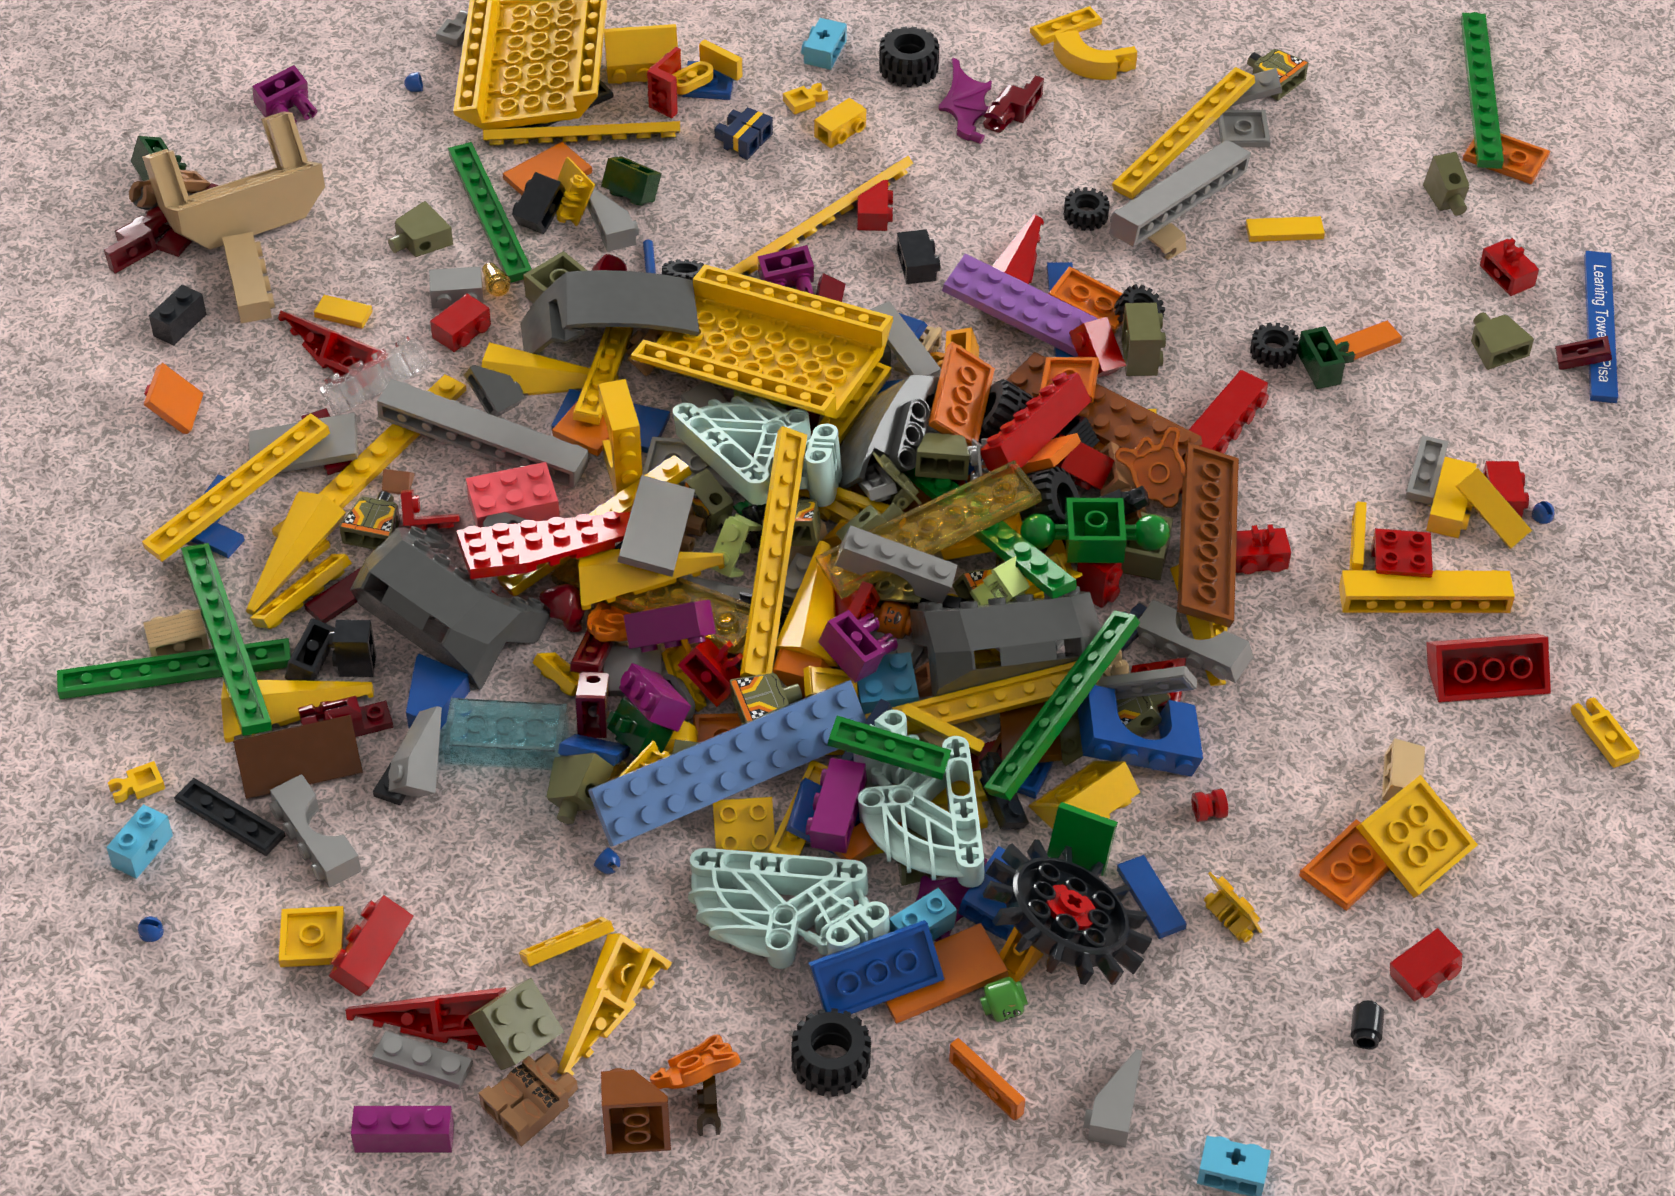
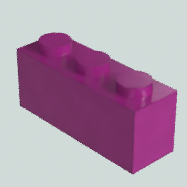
[623,600,716,653]
[619,663,691,732]
[806,758,867,853]
[351,1106,454,1153]

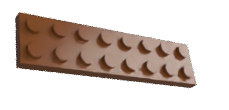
[1006,352,1202,460]
[1177,442,1239,628]

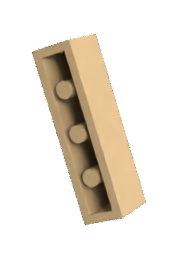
[222,232,275,324]

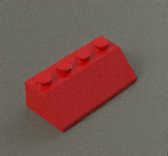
[1426,633,1551,702]

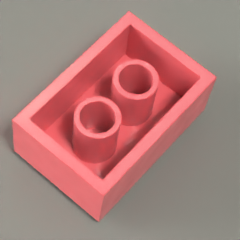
[466,462,560,528]

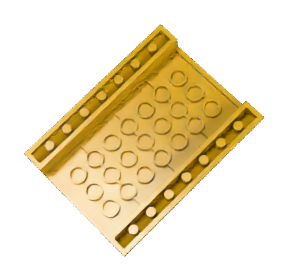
[453,0,607,130]
[631,264,893,420]

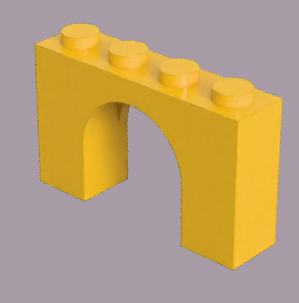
[598,379,643,496]

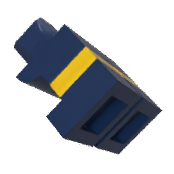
[714,107,773,160]

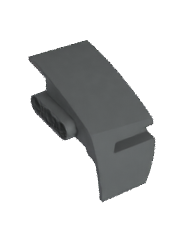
[520,270,699,354]
[839,375,939,489]

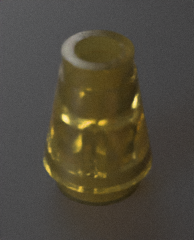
[482,262,510,296]

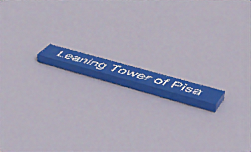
[1584,251,1618,403]

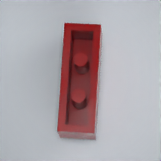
[329,895,414,996]

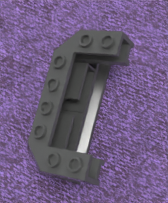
[350,526,550,690]
[910,586,1103,697]

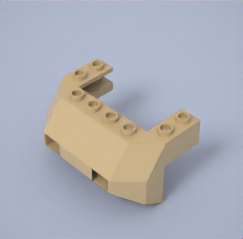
[142,111,325,250]

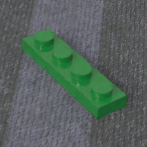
[827,716,951,780]

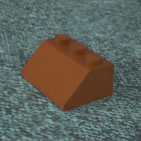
[601,1068,671,1154]

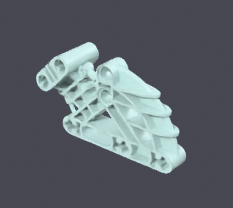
[673,396,842,507]
[853,710,985,888]
[688,848,890,969]

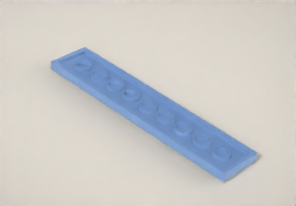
[588,680,866,846]

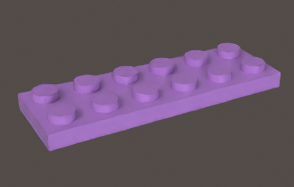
[942,253,1098,357]

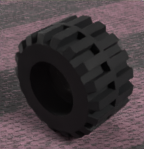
[879,26,940,87]
[979,379,1033,443]
[1017,466,1079,524]
[791,1008,871,1097]

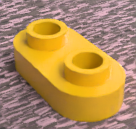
[672,61,713,95]

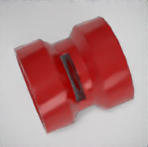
[1191,788,1228,822]

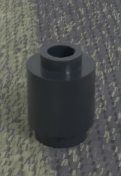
[1350,1000,1385,1050]

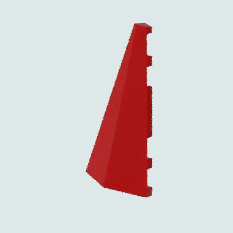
[992,214,1044,284]
[278,310,388,397]
[345,987,506,1050]

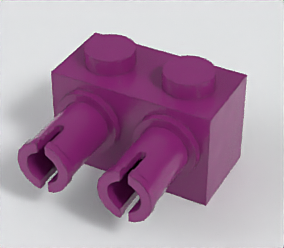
[252,65,318,123]
[758,245,815,295]
[818,610,898,683]

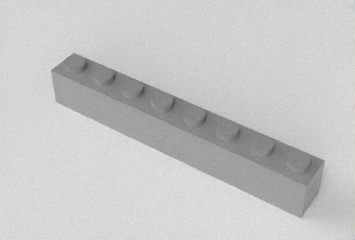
[1109,140,1251,247]
[377,379,588,488]

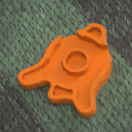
[1115,427,1186,508]
[587,600,652,642]
[650,1034,741,1089]

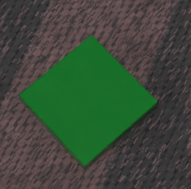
[1047,802,1118,876]

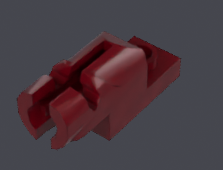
[983,75,1044,133]
[104,206,171,274]
[298,695,394,737]

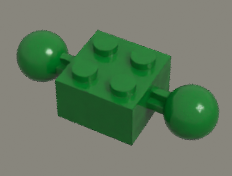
[1020,498,1170,563]

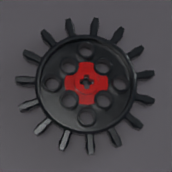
[983,839,1152,985]

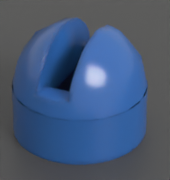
[404,72,423,92]
[1532,501,1555,524]
[594,847,620,875]
[138,916,164,942]

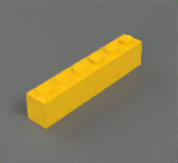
[1339,570,1515,613]

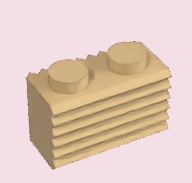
[143,609,210,657]

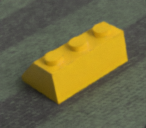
[604,24,678,84]
[1028,761,1140,829]

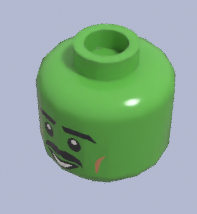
[980,977,1028,1022]

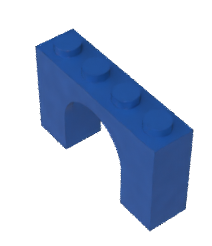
[1078,685,1203,777]

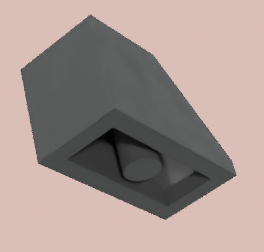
[464,365,524,417]

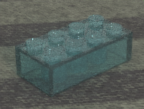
[442,698,569,770]

